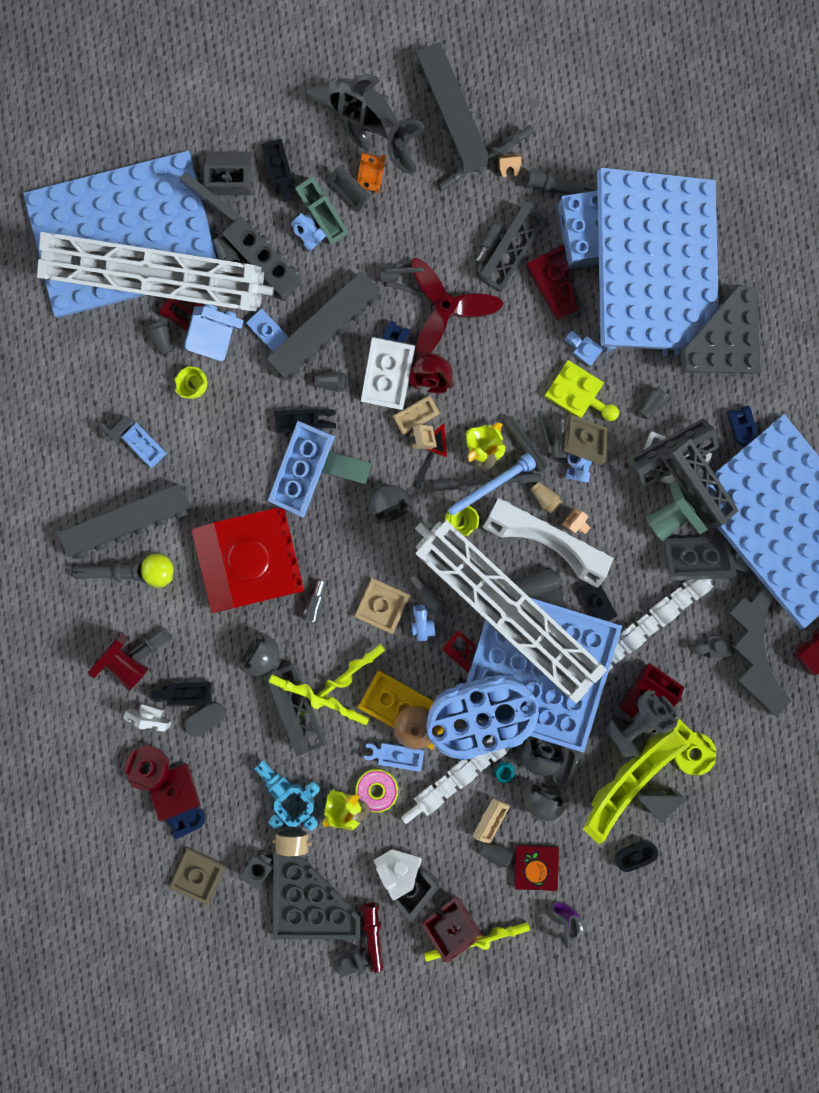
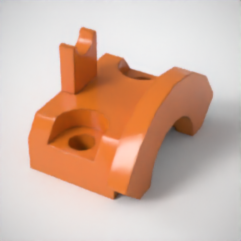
[357,152,386,193]

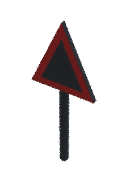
[416,423,447,489]

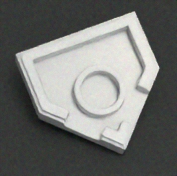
[123,703,171,732]
[373,849,422,900]

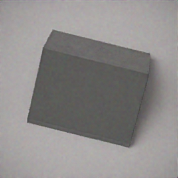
[636,788,684,823]
[386,864,439,922]

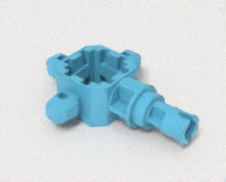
[254,760,320,831]

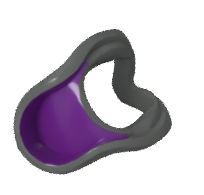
[547,902,583,949]

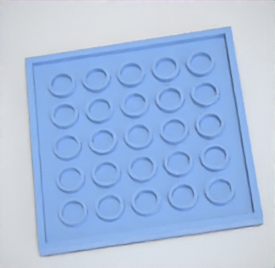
[466,598,622,752]

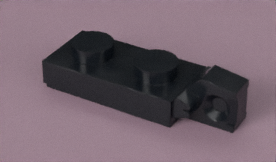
[261,139,294,202]
[151,682,212,707]

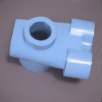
[291,213,327,252]
[565,453,592,483]
[411,605,435,641]

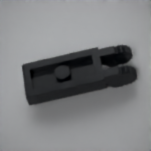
[275,408,336,433]

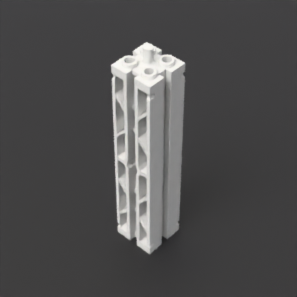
[37,232,274,311]
[415,520,607,703]

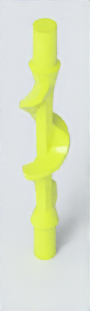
[297,644,385,716]
[268,674,369,725]
[424,922,530,962]

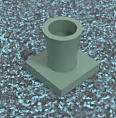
[646,480,708,541]

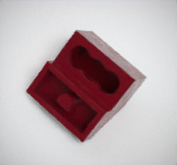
[619,663,684,733]

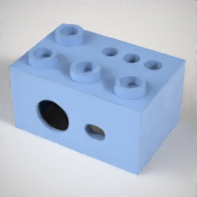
[557,191,599,269]

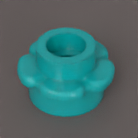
[494,762,515,783]

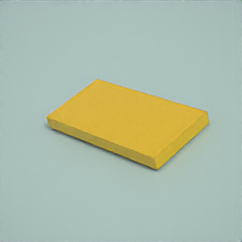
[357,670,444,750]

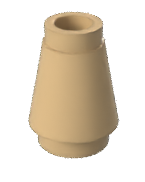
[530,482,562,513]

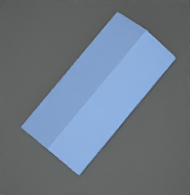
[268,421,335,517]

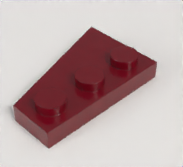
[526,244,577,321]

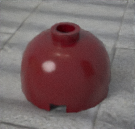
[409,353,453,394]

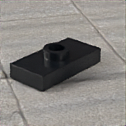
[577,583,618,621]

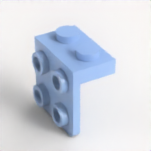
[184,304,244,361]

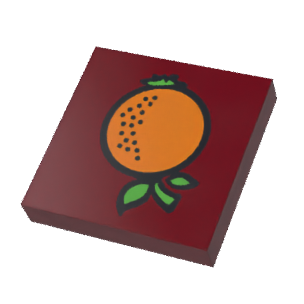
[514,844,559,891]

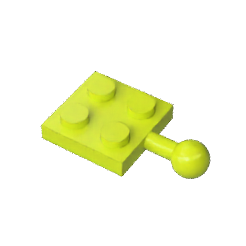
[544,360,619,421]

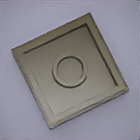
[564,414,608,465]
[169,847,227,906]

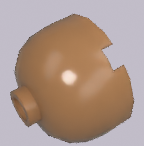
[394,706,437,750]

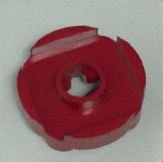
[124,746,170,790]

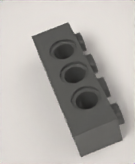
[222,216,302,301]

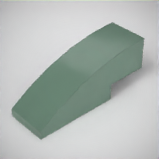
[294,176,349,245]
[321,452,372,485]

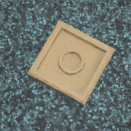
[354,578,410,634]

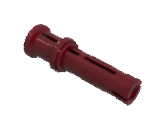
[360,902,384,973]

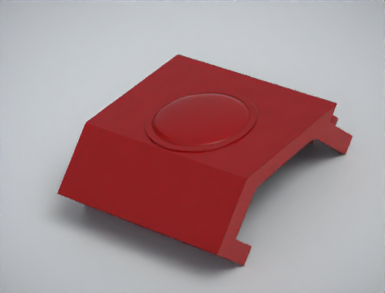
[191,508,304,614]

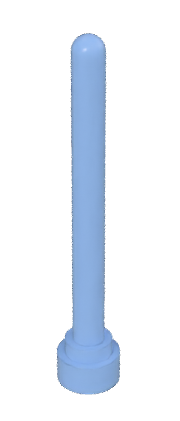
[448,453,536,515]

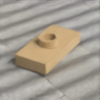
[392,395,440,435]
[472,798,510,844]

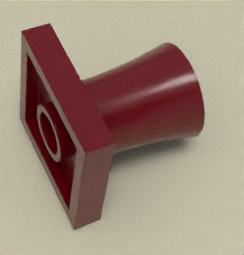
[88,632,149,692]

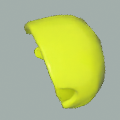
[174,366,207,399]
[445,506,479,536]
[141,553,174,588]

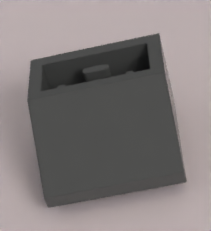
[204,152,252,196]

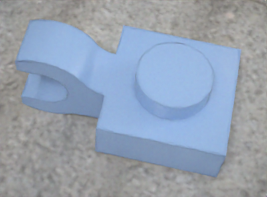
[565,331,603,367]

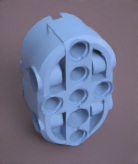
[427,675,539,760]

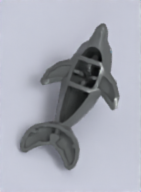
[306,74,424,174]

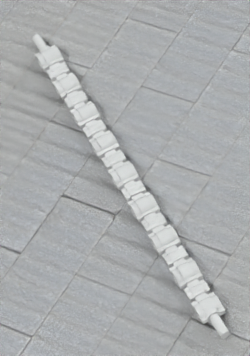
[401,579,714,824]

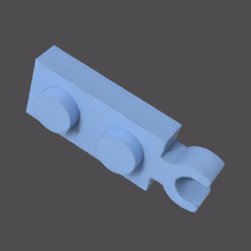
[364,742,424,772]

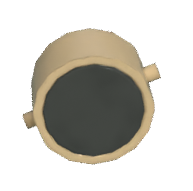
[272,830,311,856]

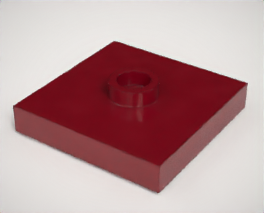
[149,764,201,822]

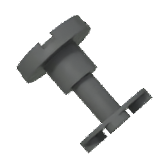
[606,690,678,757]

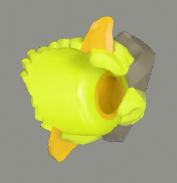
[465,422,508,471]
[322,789,370,833]

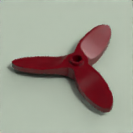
[412,258,503,358]

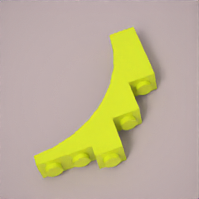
[583,719,695,844]

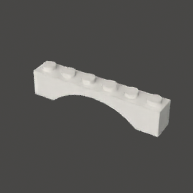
[483,498,614,588]

